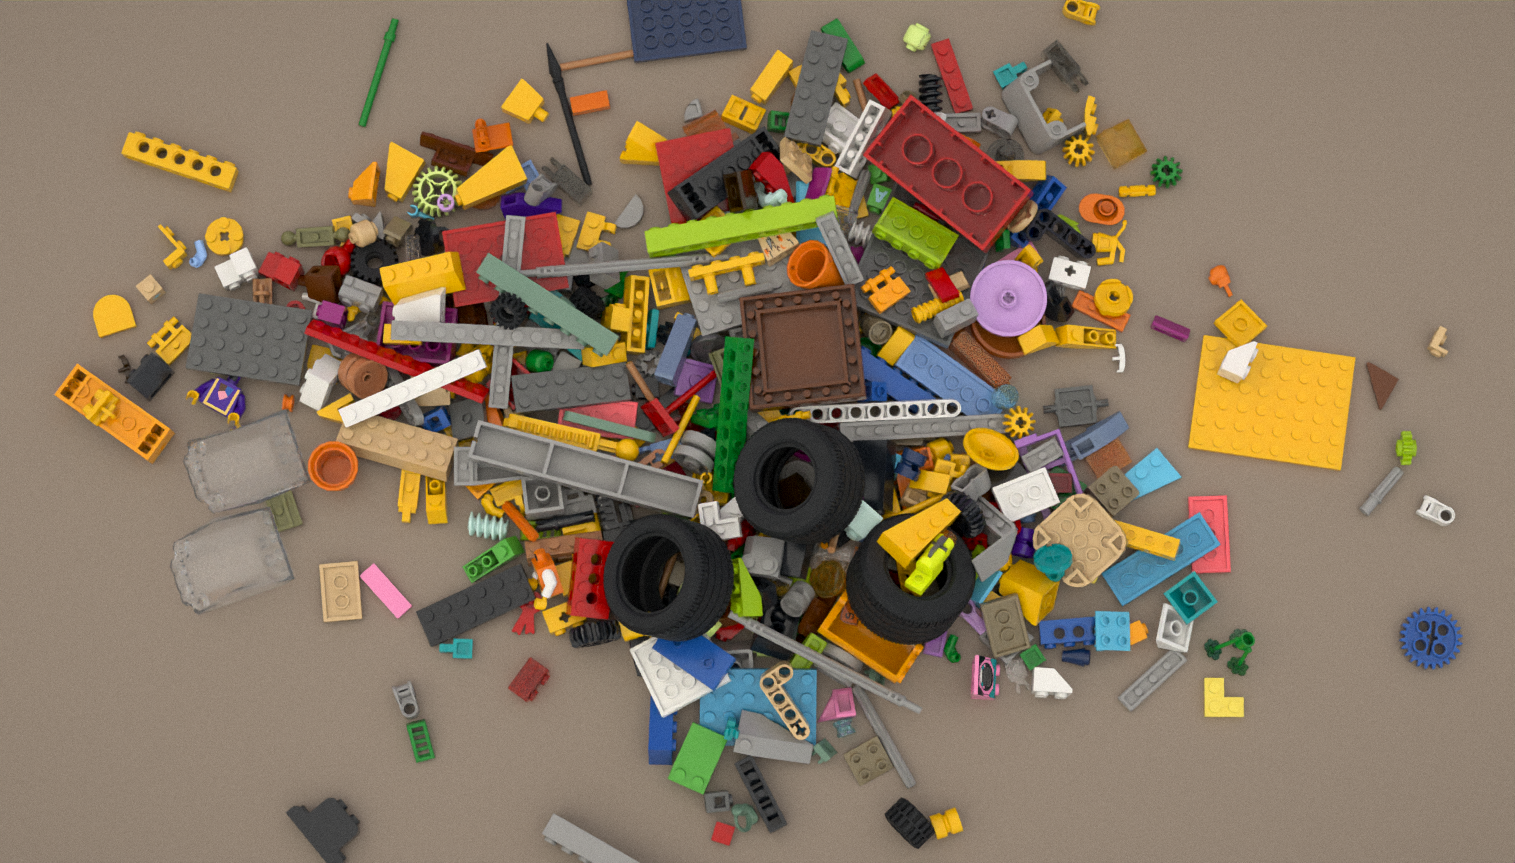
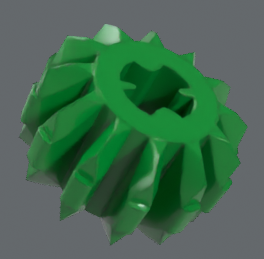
[1150,156,1183,189]

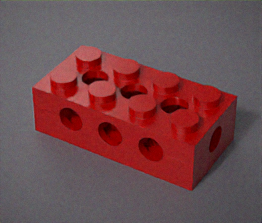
[566,537,614,620]

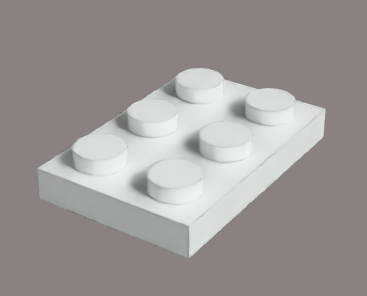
[991,467,1060,522]

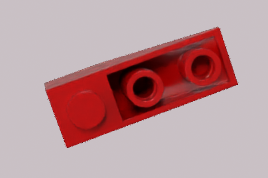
[748,152,794,203]

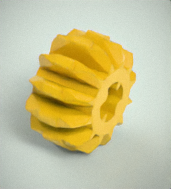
[1062,135,1095,167]
[1002,406,1036,439]

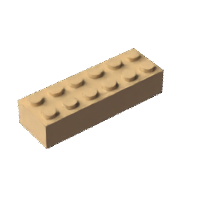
[336,415,459,482]

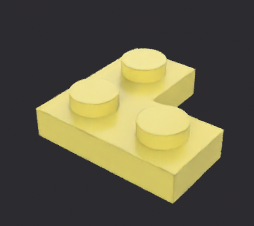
[1204,678,1244,717]

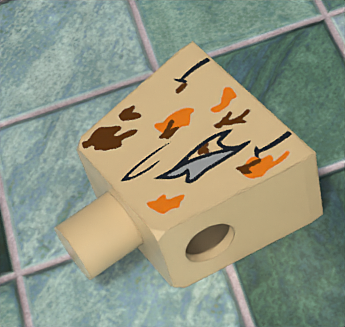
[758,233,800,267]

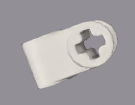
[1416,495,1455,526]

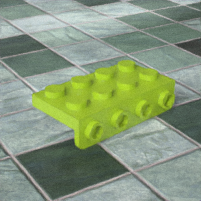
[872,197,959,270]

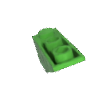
[463,536,525,583]

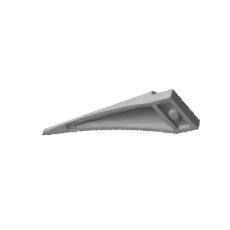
[454,447,528,486]

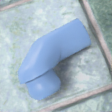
[189,240,207,268]

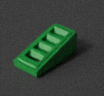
[767,110,790,133]
[406,719,435,763]

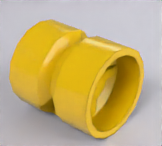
[929,807,963,840]

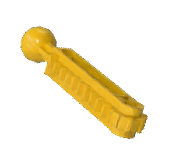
[503,414,639,461]

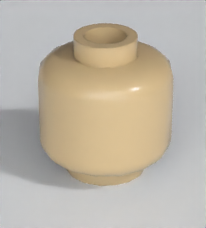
[348,220,378,247]

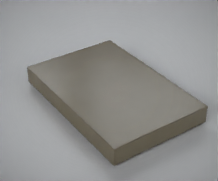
[980,593,1031,659]

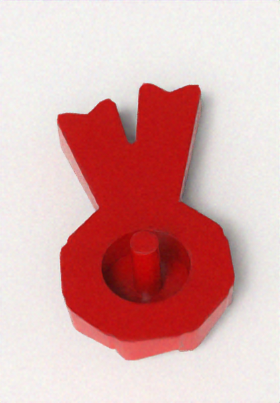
[512,591,542,635]

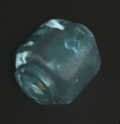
[992,384,1019,410]

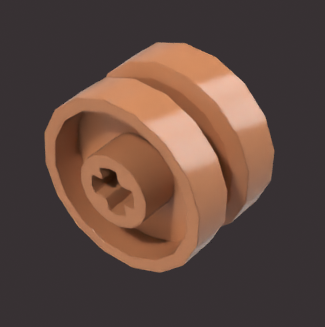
[338,353,388,399]

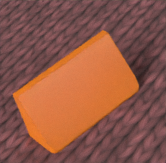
[570,90,610,116]

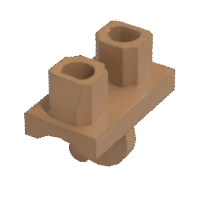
[253,278,273,304]

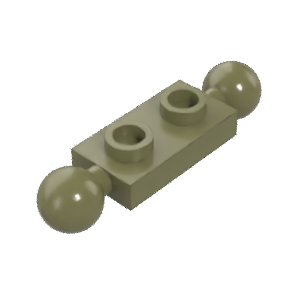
[281,226,350,248]

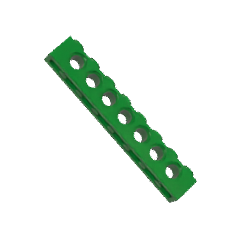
[712,336,754,493]

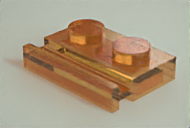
[682,109,726,136]
[1085,438,1133,478]

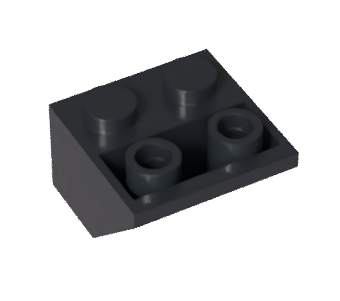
[127,352,175,401]

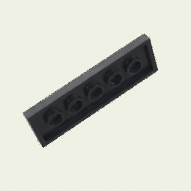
[416,564,536,647]

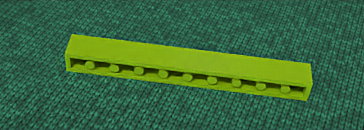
[644,195,839,258]

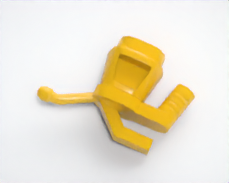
[1091,220,1127,266]

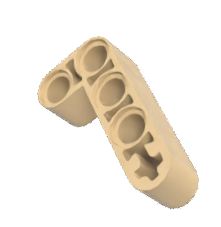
[760,661,810,740]

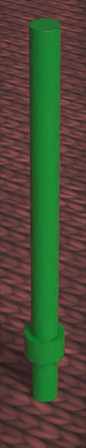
[358,18,399,127]

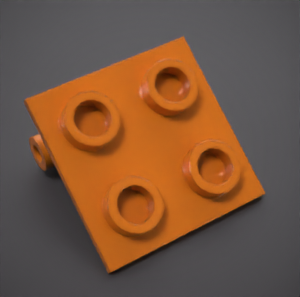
[472,118,513,153]

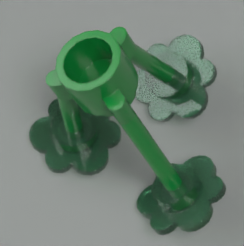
[1204,629,1255,676]

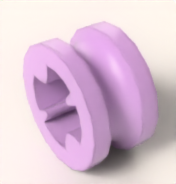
[437,194,455,212]

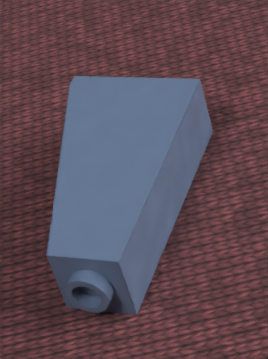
[654,313,698,388]

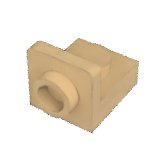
[1426,326,1448,358]

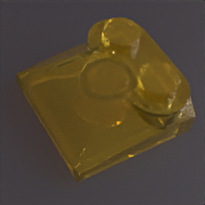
[1095,119,1147,170]

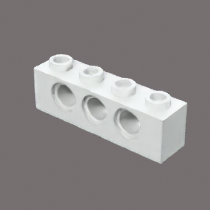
[835,100,892,179]

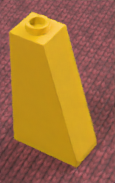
[454,145,527,210]

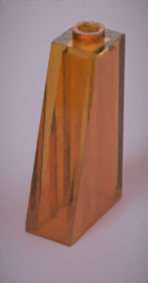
[948,329,1012,391]

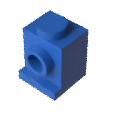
[422,405,451,432]

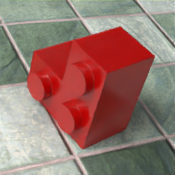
[258,252,305,292]

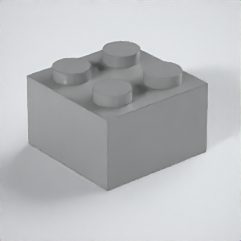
[521,476,565,521]

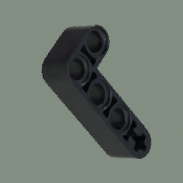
[1019,208,1096,259]

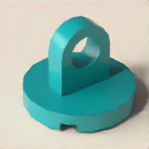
[1034,544,1073,582]

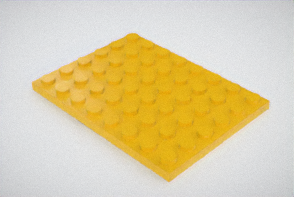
[1188,335,1356,471]

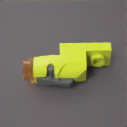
[905,530,957,595]

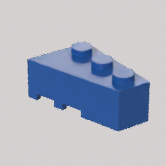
[648,696,678,765]

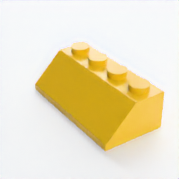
[380,252,466,305]

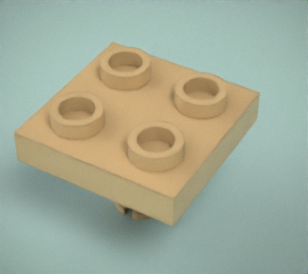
[780,137,812,184]

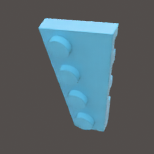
[1124,448,1182,502]

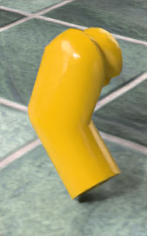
[481,494,504,519]

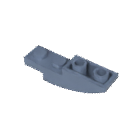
[1057,411,1129,467]

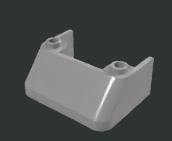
[1002,60,1086,154]
[972,496,1017,582]

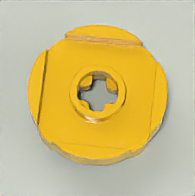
[205,217,244,256]
[1094,279,1133,316]

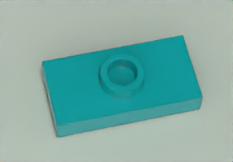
[645,309,659,350]

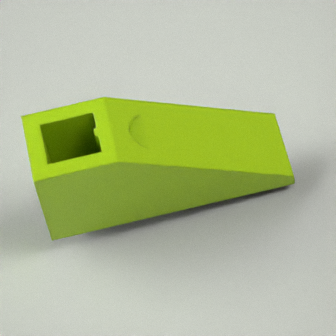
[731,558,763,619]

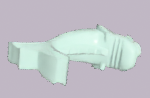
[754,182,788,208]

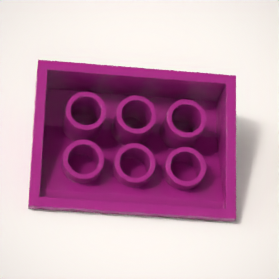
[376,301,458,367]

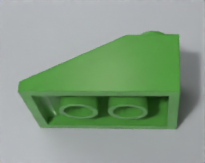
[668,722,727,794]

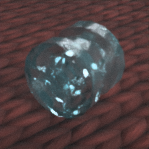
[833,717,856,738]

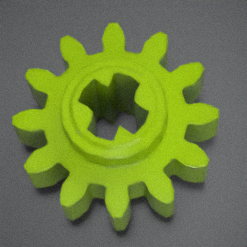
[1396,431,1417,465]

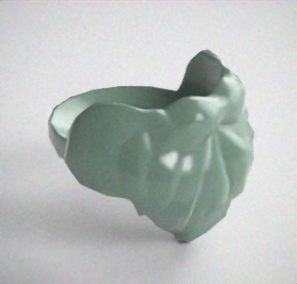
[731,803,759,833]

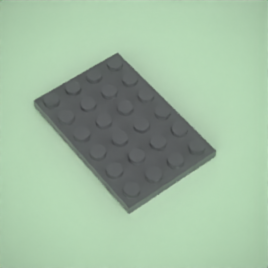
[186,293,313,386]

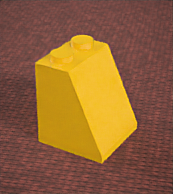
[999,559,1060,626]

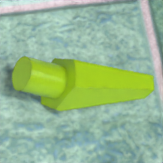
[1057,214,1081,234]

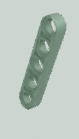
[563,411,657,443]

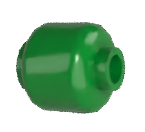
[526,349,554,373]

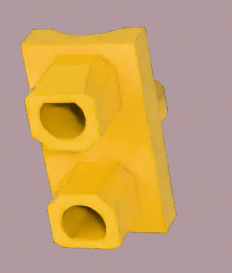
[82,389,119,426]

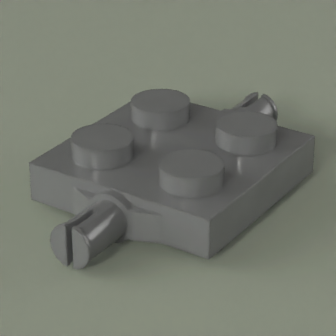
[1043,385,1109,428]

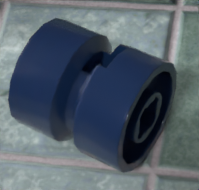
[894,447,928,482]

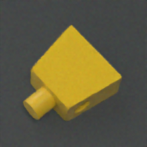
[501,78,549,124]

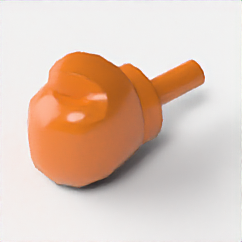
[1208,265,1233,297]

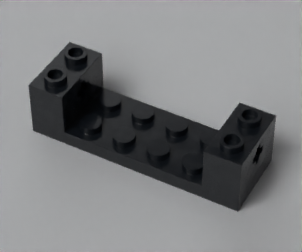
[667,126,781,221]

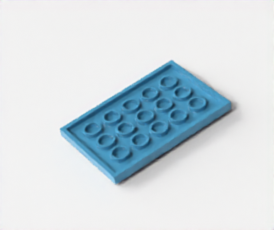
[700,668,817,746]

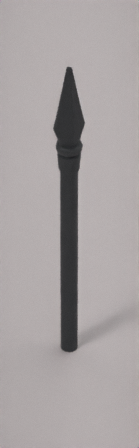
[546,43,592,186]

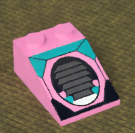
[971,655,1000,700]

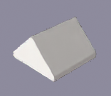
[1156,603,1194,653]

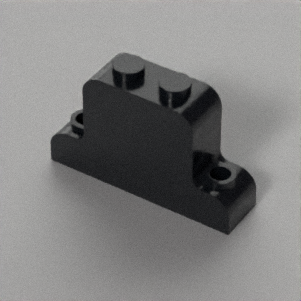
[286,798,360,863]

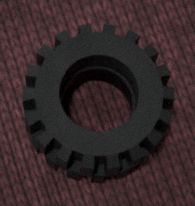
[885,797,935,849]

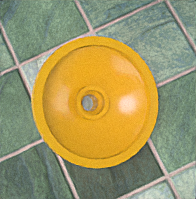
[963,428,1019,471]

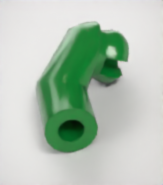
[944,634,961,663]

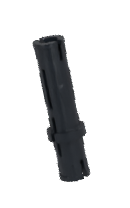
[536,510,595,533]

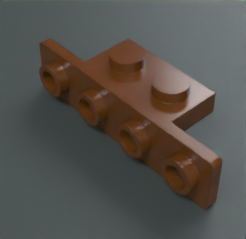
[420,131,494,177]
[792,584,840,654]

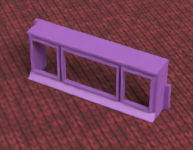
[1014,429,1083,520]

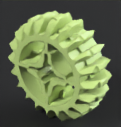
[412,166,462,217]

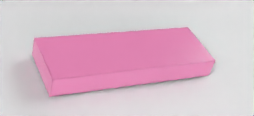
[360,563,413,619]

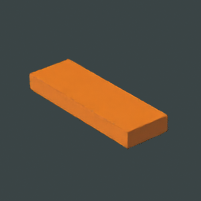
[1072,290,1131,333]

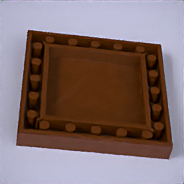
[739,284,867,413]

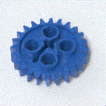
[1399,607,1463,670]

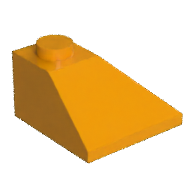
[348,162,381,207]

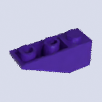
[500,192,562,220]

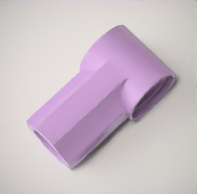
[959,600,986,635]

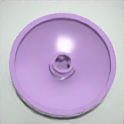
[970,260,1047,337]

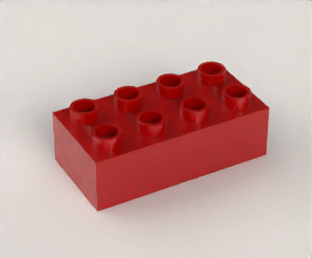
[863,95,1034,254]

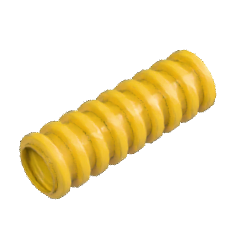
[911,289,964,324]

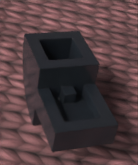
[1044,281,1075,322]

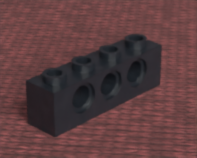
[734,756,787,834]

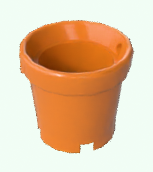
[787,240,845,289]
[308,441,358,491]

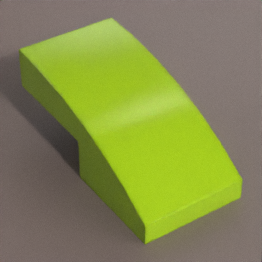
[789,633,827,668]

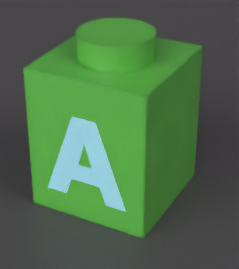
[866,183,892,215]

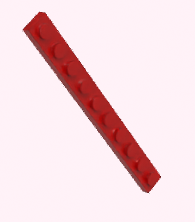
[304,319,490,404]

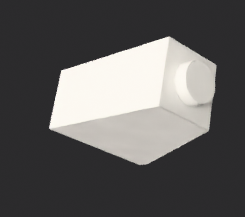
[392,287,446,323]

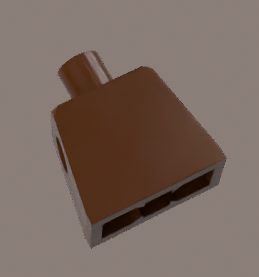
[298,266,343,304]

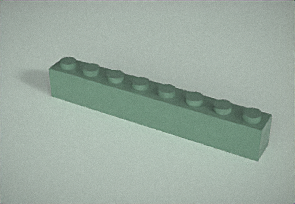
[476,253,620,357]

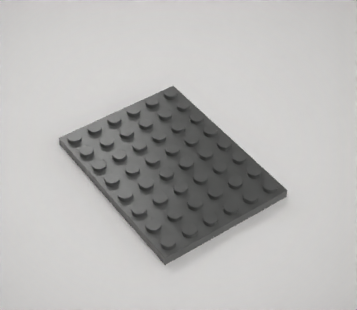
[854,182,992,349]

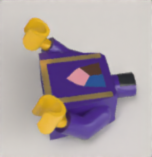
[186,376,246,427]

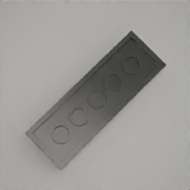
[784,30,848,147]
[511,362,631,415]

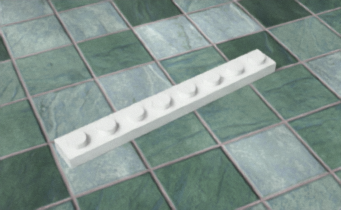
[339,349,487,428]

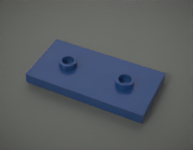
[652,635,736,691]

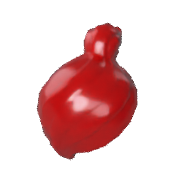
[321,239,356,278]

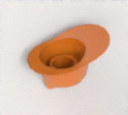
[1079,193,1125,225]

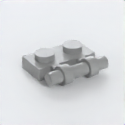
[558,487,597,517]

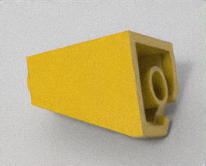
[620,121,667,166]

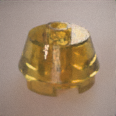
[809,560,846,598]

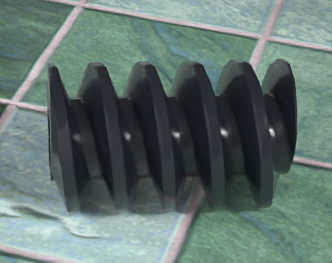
[919,74,943,112]

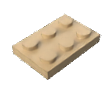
[319,561,363,623]

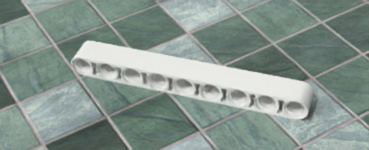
[788,398,961,423]

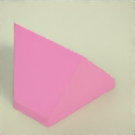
[818,687,856,722]

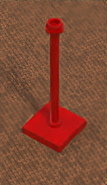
[640,370,717,437]

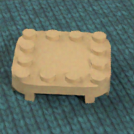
[1033,493,1128,587]

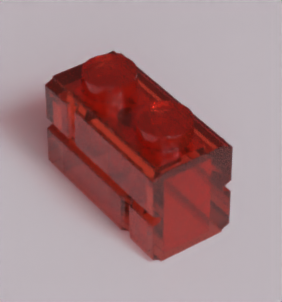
[508,657,550,703]

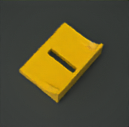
[721,95,766,134]

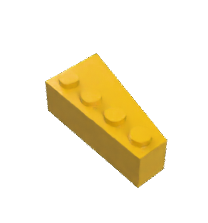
[877,498,961,568]

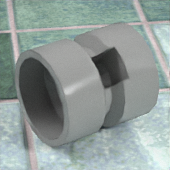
[780,581,815,617]

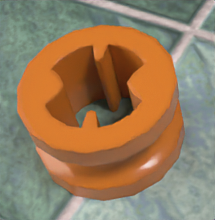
[282,394,295,412]

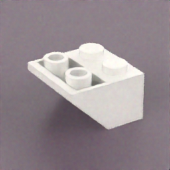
[1217,341,1259,384]
[1031,667,1073,699]

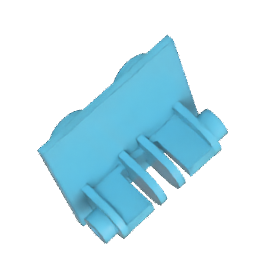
[1094,611,1130,651]

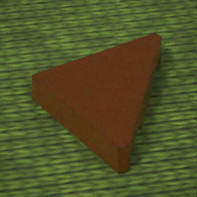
[1366,362,1399,410]

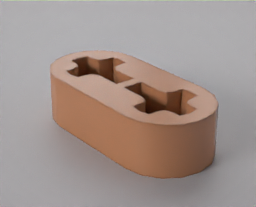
[638,449,665,469]

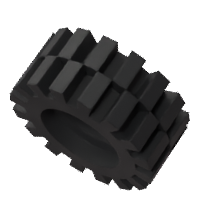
[569,285,606,320]
[489,292,527,330]

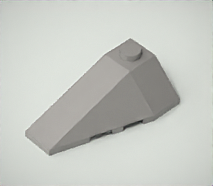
[733,710,814,764]

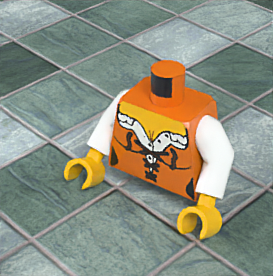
[528,548,564,610]

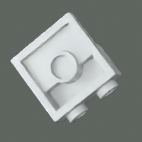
[822,102,859,155]

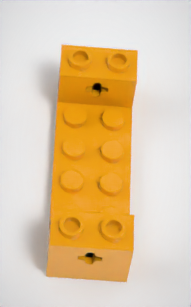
[54,364,175,464]

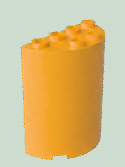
[817,589,927,684]

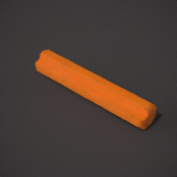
[502,501,539,542]

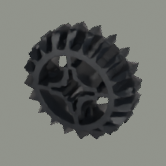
[939,490,987,539]
[569,620,621,648]

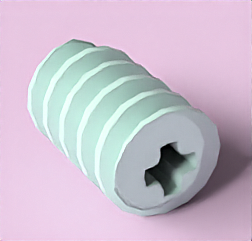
[468,511,509,541]

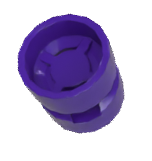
[1011,527,1035,559]

